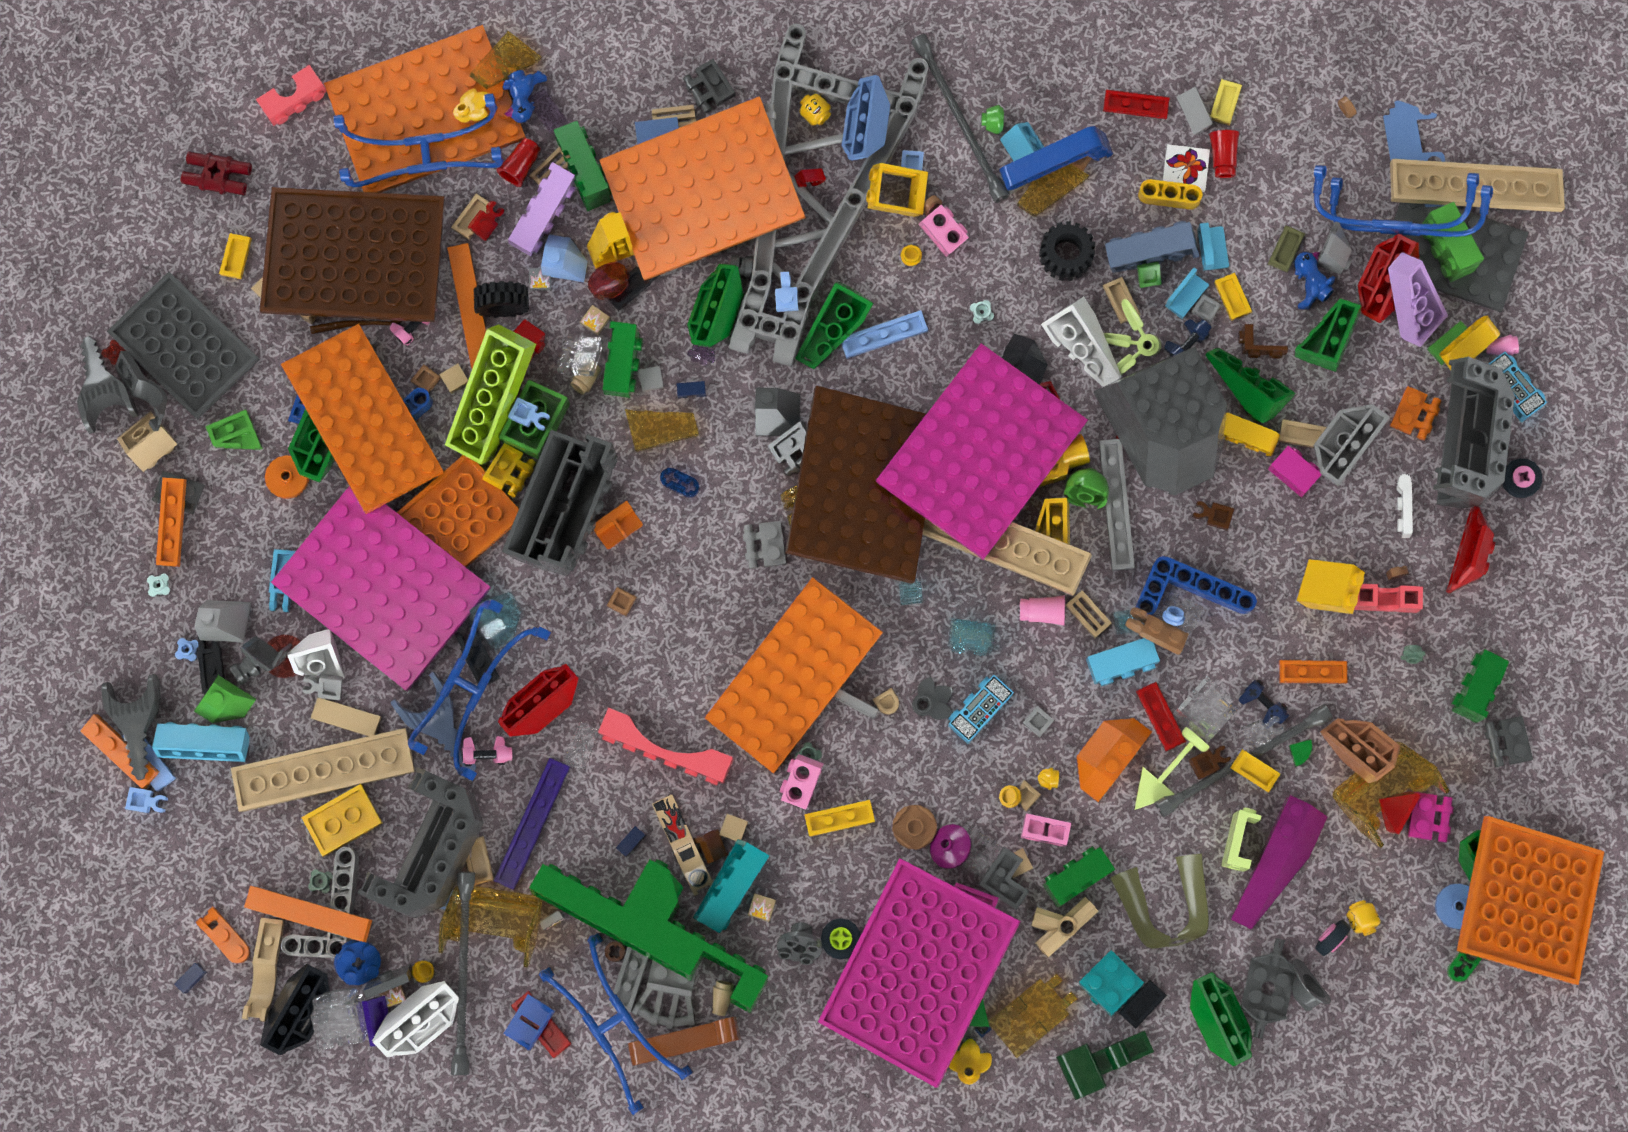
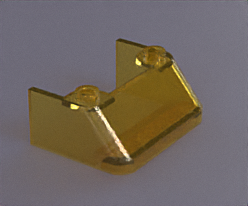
[1333,742,1450,848]
[438,886,542,967]

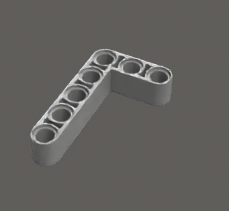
[281,847,359,959]

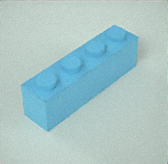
[152,722,250,762]

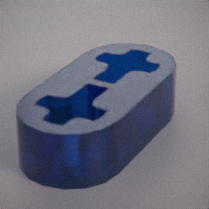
[660,468,700,498]

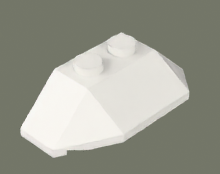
[372,981,459,1057]

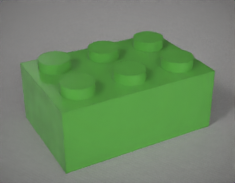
[1422,202,1484,283]
[499,379,570,460]

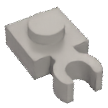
[302,674,343,700]

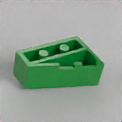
[1295,298,1361,372]
[602,321,643,398]
[1451,649,1509,723]
[1042,846,1116,908]

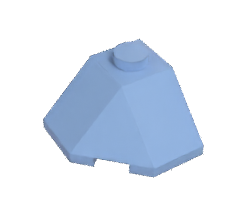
[541,234,588,282]

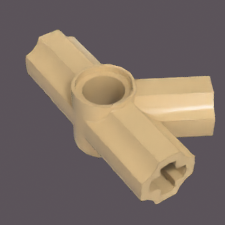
[1031,897,1099,958]

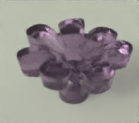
[687,345,715,366]

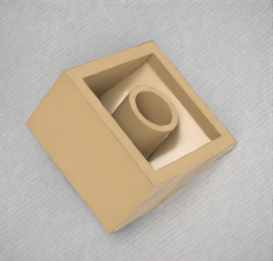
[117,411,177,472]

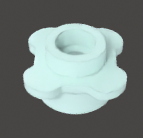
[970,300,994,324]
[147,574,170,597]

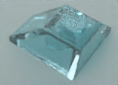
[469,592,522,651]

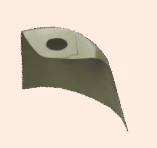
[1111,854,1209,949]

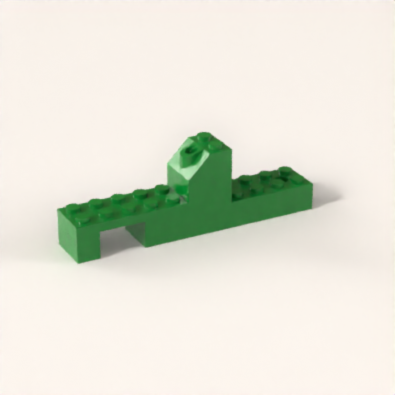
[529,859,768,1014]

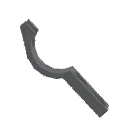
[115,351,168,431]

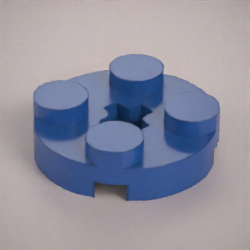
[334,940,381,985]

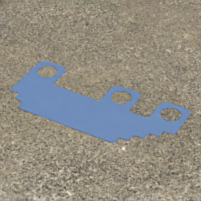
[1383,101,1445,207]

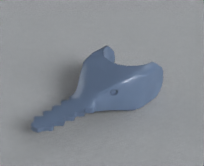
[391,671,476,771]

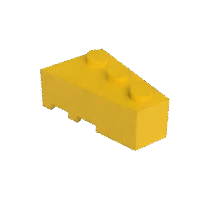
[587,212,634,269]
[1035,498,1070,545]

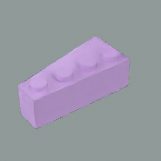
[508,162,576,256]
[1388,252,1448,347]

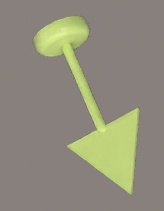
[1135,727,1210,810]

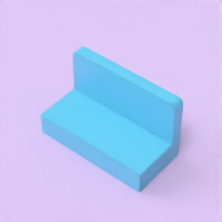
[1000,122,1044,161]
[1197,223,1229,271]
[1165,268,1209,319]

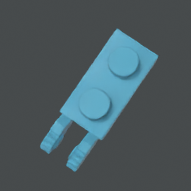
[269,549,296,612]

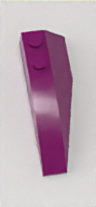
[1231,795,1328,929]

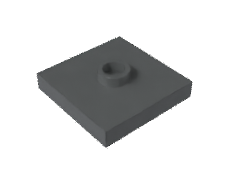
[363,964,412,998]

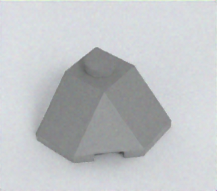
[1318,222,1353,275]

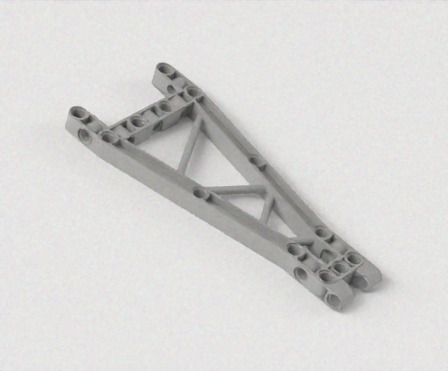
[729,23,928,367]

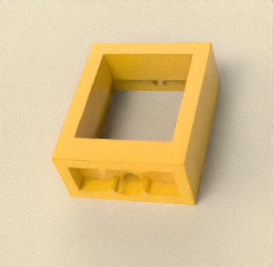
[866,163,928,217]

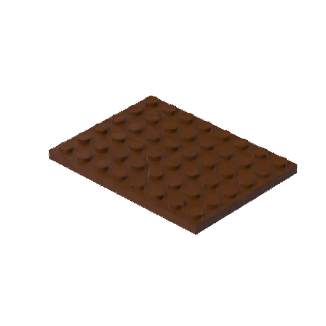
[260,187,445,322]
[785,385,926,584]

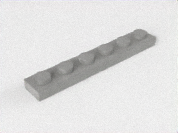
[1099,439,1135,571]

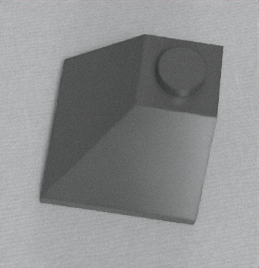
[755,387,800,436]

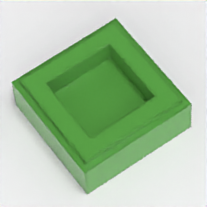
[1137,262,1162,288]

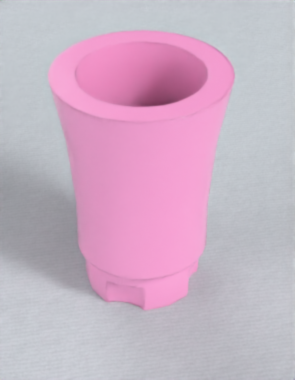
[1020,595,1065,626]

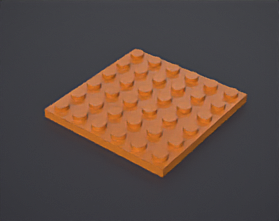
[1457,816,1604,985]

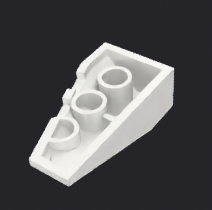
[1041,296,1122,386]

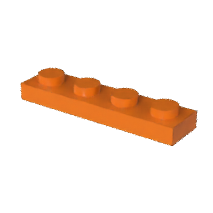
[156,477,187,567]
[80,714,159,789]

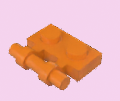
[1390,386,1442,440]

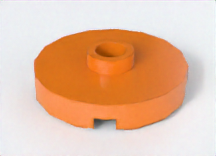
[265,455,309,499]

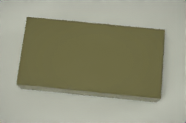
[1268,225,1305,273]

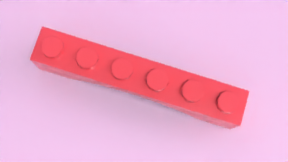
[598,708,733,786]

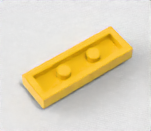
[804,800,875,837]

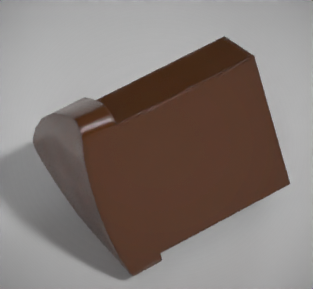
[693,829,728,864]

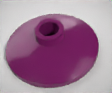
[930,824,971,869]

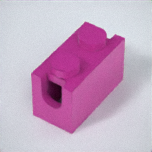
[1268,446,1321,498]

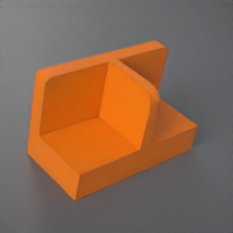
[594,501,643,550]

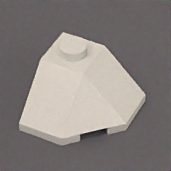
[287,629,345,680]

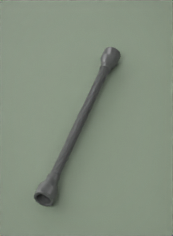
[911,34,1010,203]
[1154,704,1333,818]
[451,872,475,1075]

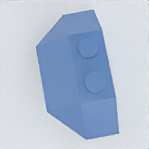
[842,75,890,161]

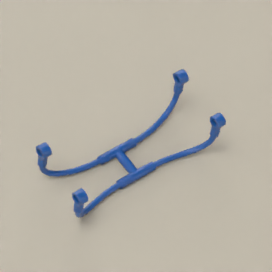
[333,93,504,187]
[1313,165,1493,237]
[408,599,551,781]
[539,933,693,1115]

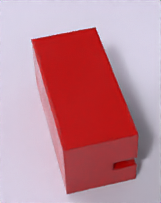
[794,168,826,187]

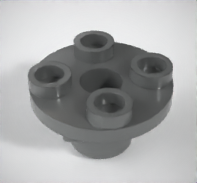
[777,922,823,965]

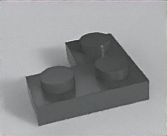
[979,846,1029,910]

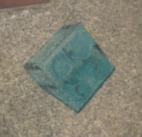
[947,618,995,656]

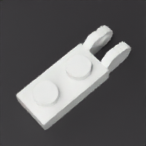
[1397,474,1413,538]

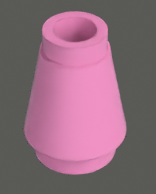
[1486,335,1519,356]

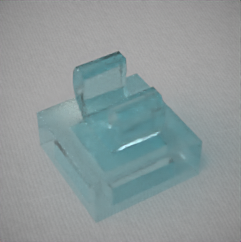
[899,579,923,605]
[1113,610,1137,635]

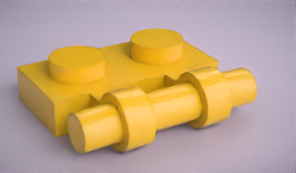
[482,443,536,497]

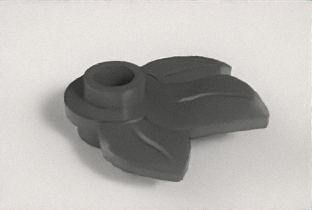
[912,677,953,720]

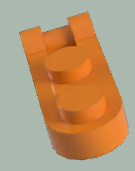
[196,906,250,964]

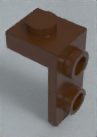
[1238,324,1288,359]

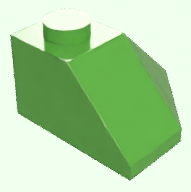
[194,675,256,723]

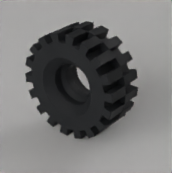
[474,281,529,318]

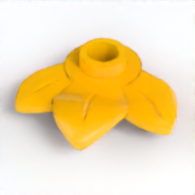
[453,88,490,122]
[949,1038,992,1085]

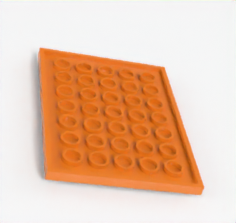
[324,25,526,193]
[599,96,806,281]

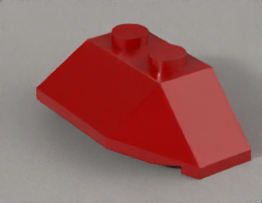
[1358,234,1419,323]
[1446,506,1496,593]
[498,664,579,737]

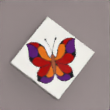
[1163,144,1210,192]

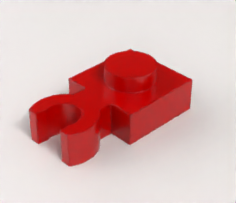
[468,201,504,241]

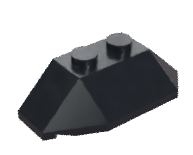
[1002,334,1048,385]
[260,964,332,1056]

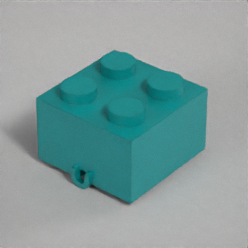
[1079,950,1144,1017]

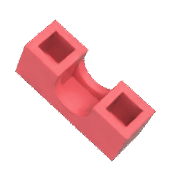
[256,65,327,126]
[1354,584,1423,613]

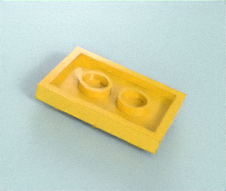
[301,784,383,857]

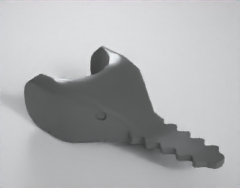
[77,337,139,434]
[101,674,161,780]

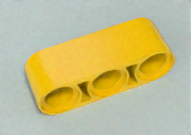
[1138,179,1203,210]
[1440,315,1500,371]
[1224,412,1280,456]

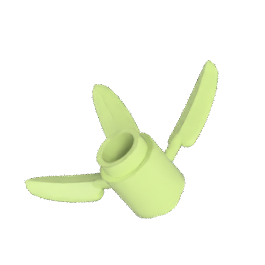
[1104,299,1161,375]

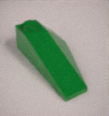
[1205,348,1295,423]

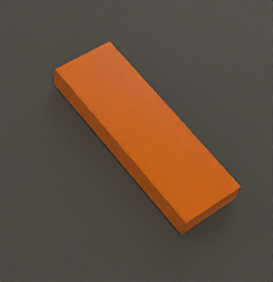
[1279,660,1348,684]

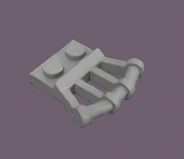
[631,960,697,1029]

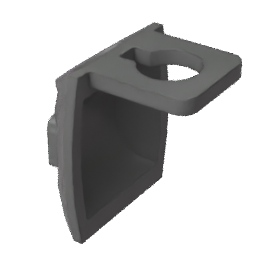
[240,636,293,671]

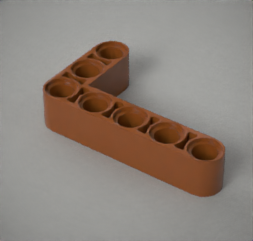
[627,1017,741,1066]

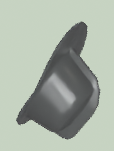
[1292,959,1331,1011]

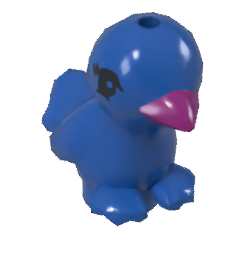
[502,70,547,123]
[1294,252,1336,310]

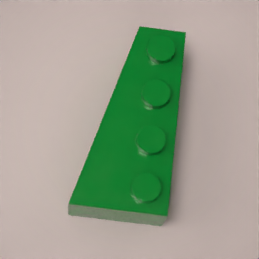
[553,121,612,212]

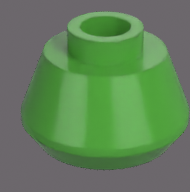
[981,105,1004,134]

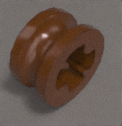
[605,941,626,962]

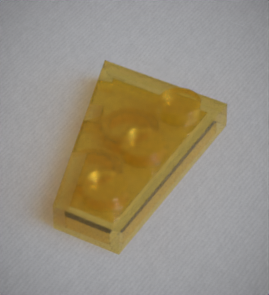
[470,31,542,89]
[1017,164,1089,217]
[625,409,699,452]

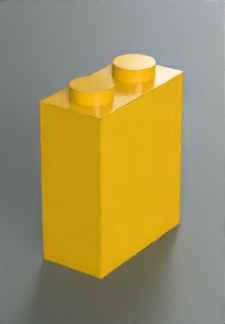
[1296,559,1365,614]

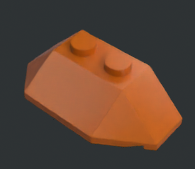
[1076,718,1152,802]

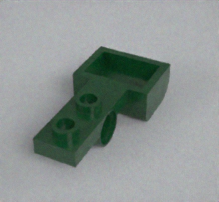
[1056,1030,1154,1100]

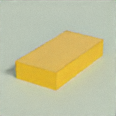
[219,233,252,279]
[1214,273,1252,321]
[1230,749,1280,793]

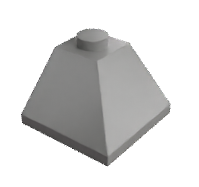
[194,600,251,642]

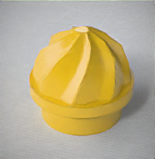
[1038,767,1059,790]

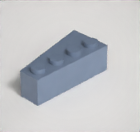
[1105,221,1200,273]

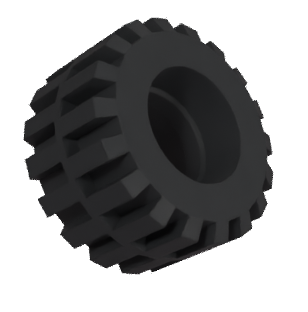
[1039,221,1095,281]

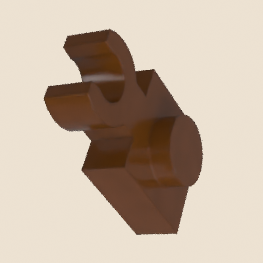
[1192,501,1235,531]
[1188,746,1231,780]

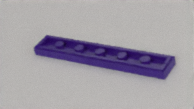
[493,758,570,890]

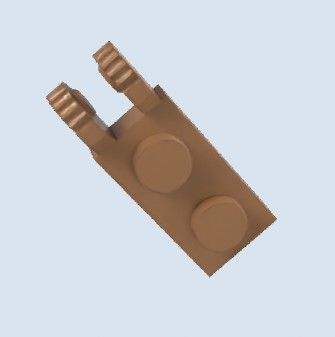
[1125,607,1189,655]

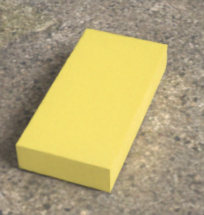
[1210,79,1242,126]

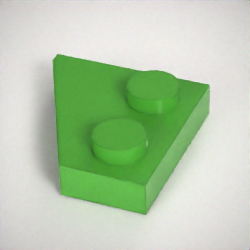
[205,410,263,450]

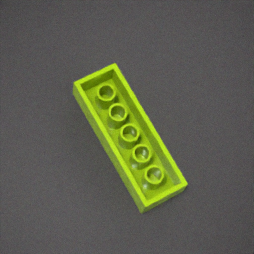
[445,324,536,465]

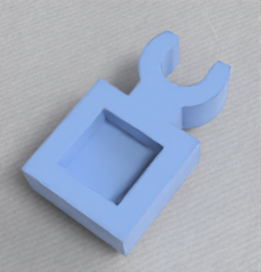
[508,398,550,431]
[125,787,168,813]

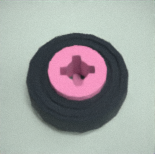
[1503,458,1542,498]
[1315,920,1351,956]

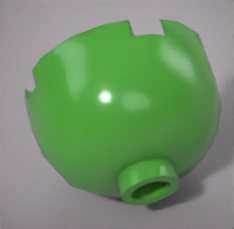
[1064,468,1109,509]

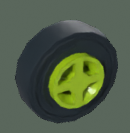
[821,918,861,960]

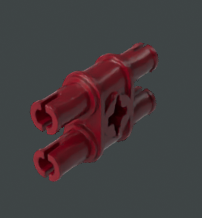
[180,151,252,196]

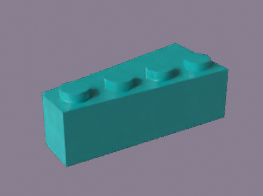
[693,839,770,933]

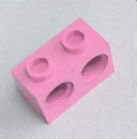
[919,205,969,257]
[780,754,824,810]
[1021,814,1071,847]

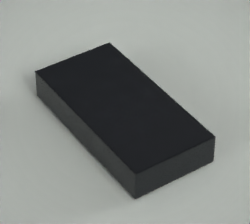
[1119,980,1167,1029]

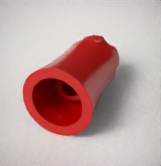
[1209,130,1240,178]
[496,138,541,187]

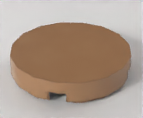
[892,805,937,850]

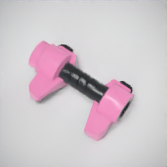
[390,310,437,346]
[461,736,512,766]

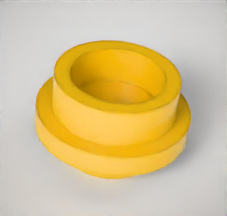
[900,245,922,266]
[999,785,1022,808]
[411,961,434,983]

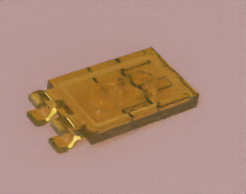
[988,973,1077,1058]

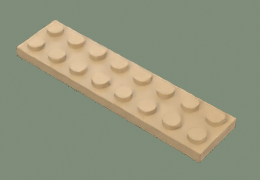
[1390,159,1565,212]
[922,518,1092,596]
[231,728,415,812]

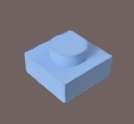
[901,150,924,171]

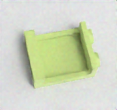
[1221,808,1262,872]

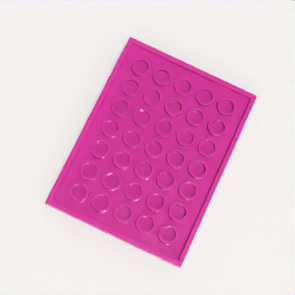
[876,343,1088,560]
[271,486,491,692]
[818,858,1021,1088]

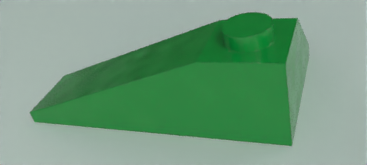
[795,282,874,369]

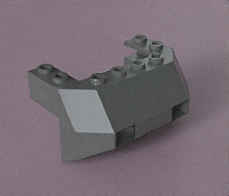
[1433,357,1515,509]
[502,430,618,576]
[358,767,484,918]

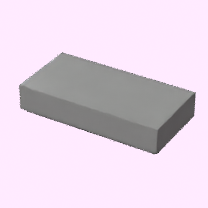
[1177,87,1214,135]
[835,689,878,719]

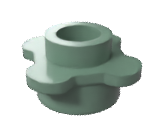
[1401,645,1425,664]
[795,742,822,769]
[308,869,333,894]

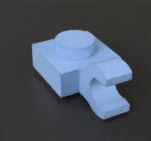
[775,272,799,312]

